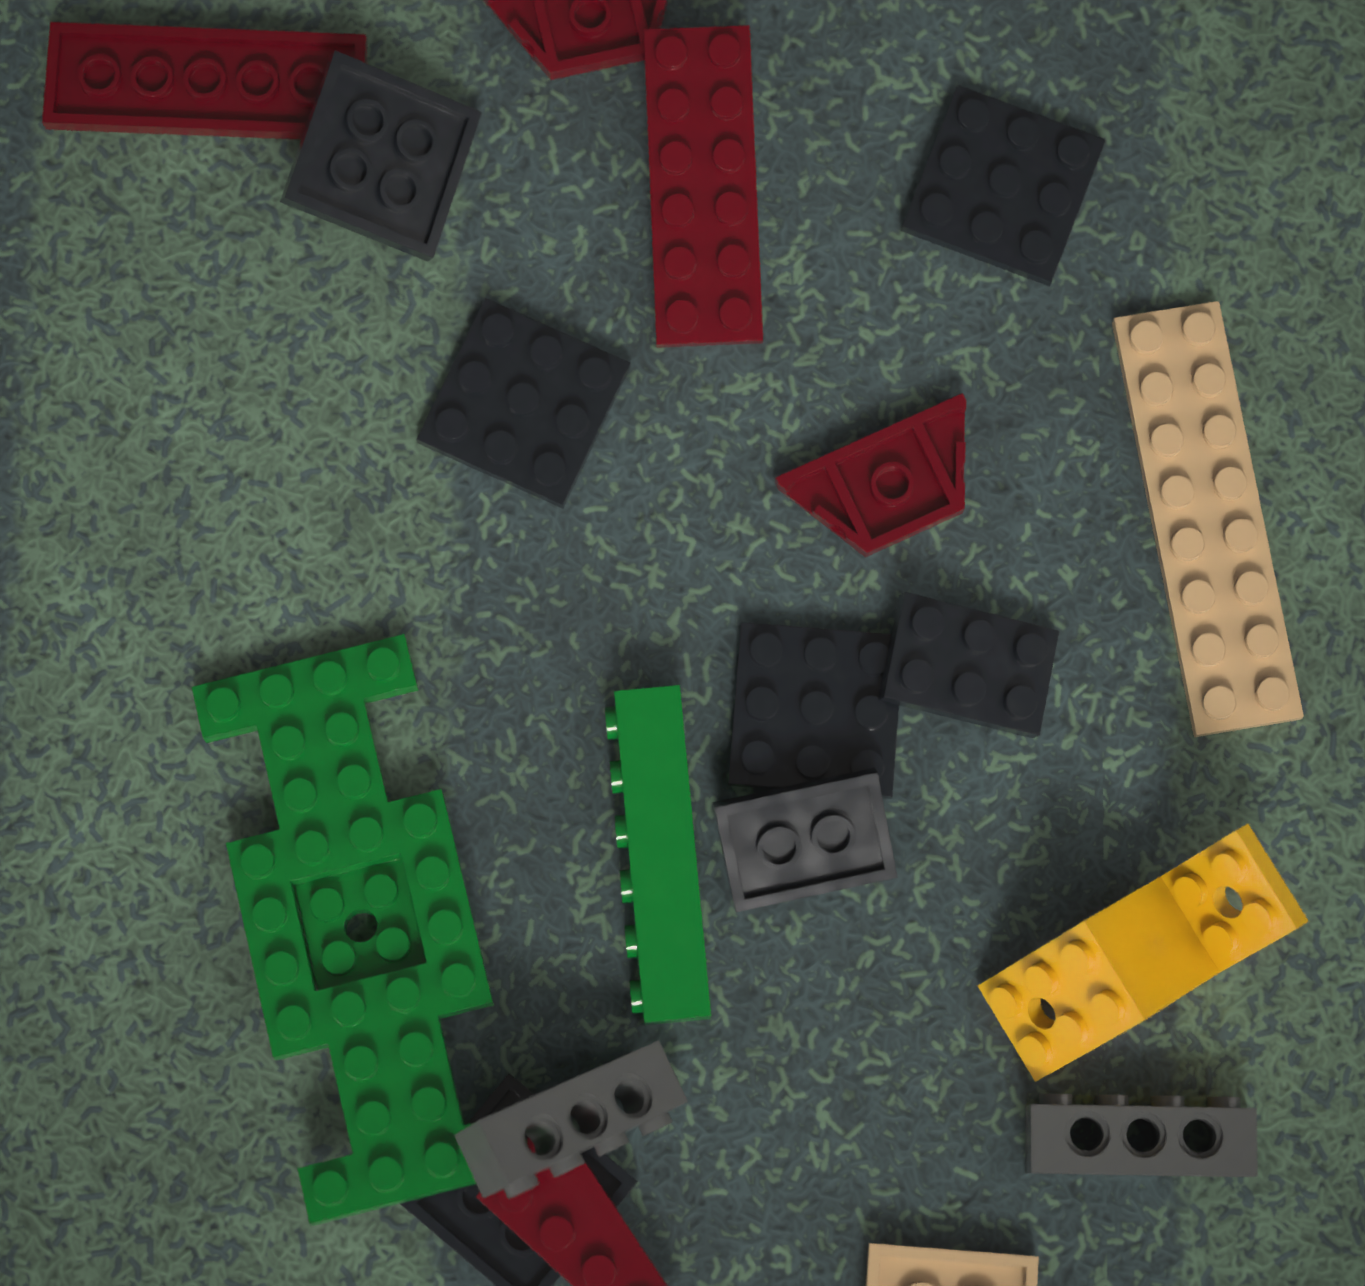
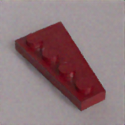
[476,1137,668,1286]

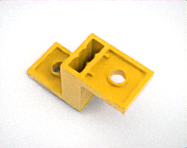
[978,824,1309,1082]

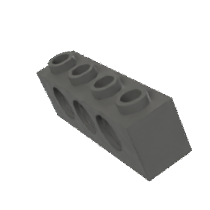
[454,1041,688,1199]
[1025,1094,1258,1177]

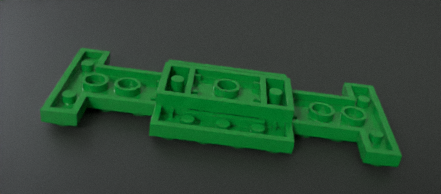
[192,634,528,1226]

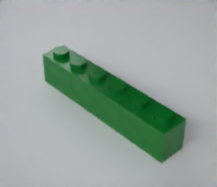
[605,685,711,1025]

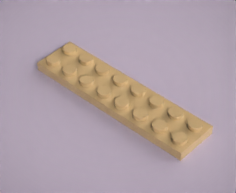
[1112,301,1304,737]

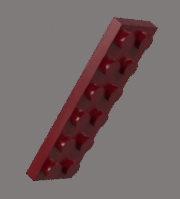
[42,22,368,140]
[644,25,763,348]

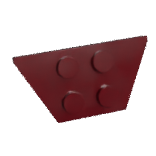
[483,0,668,80]
[775,393,966,558]

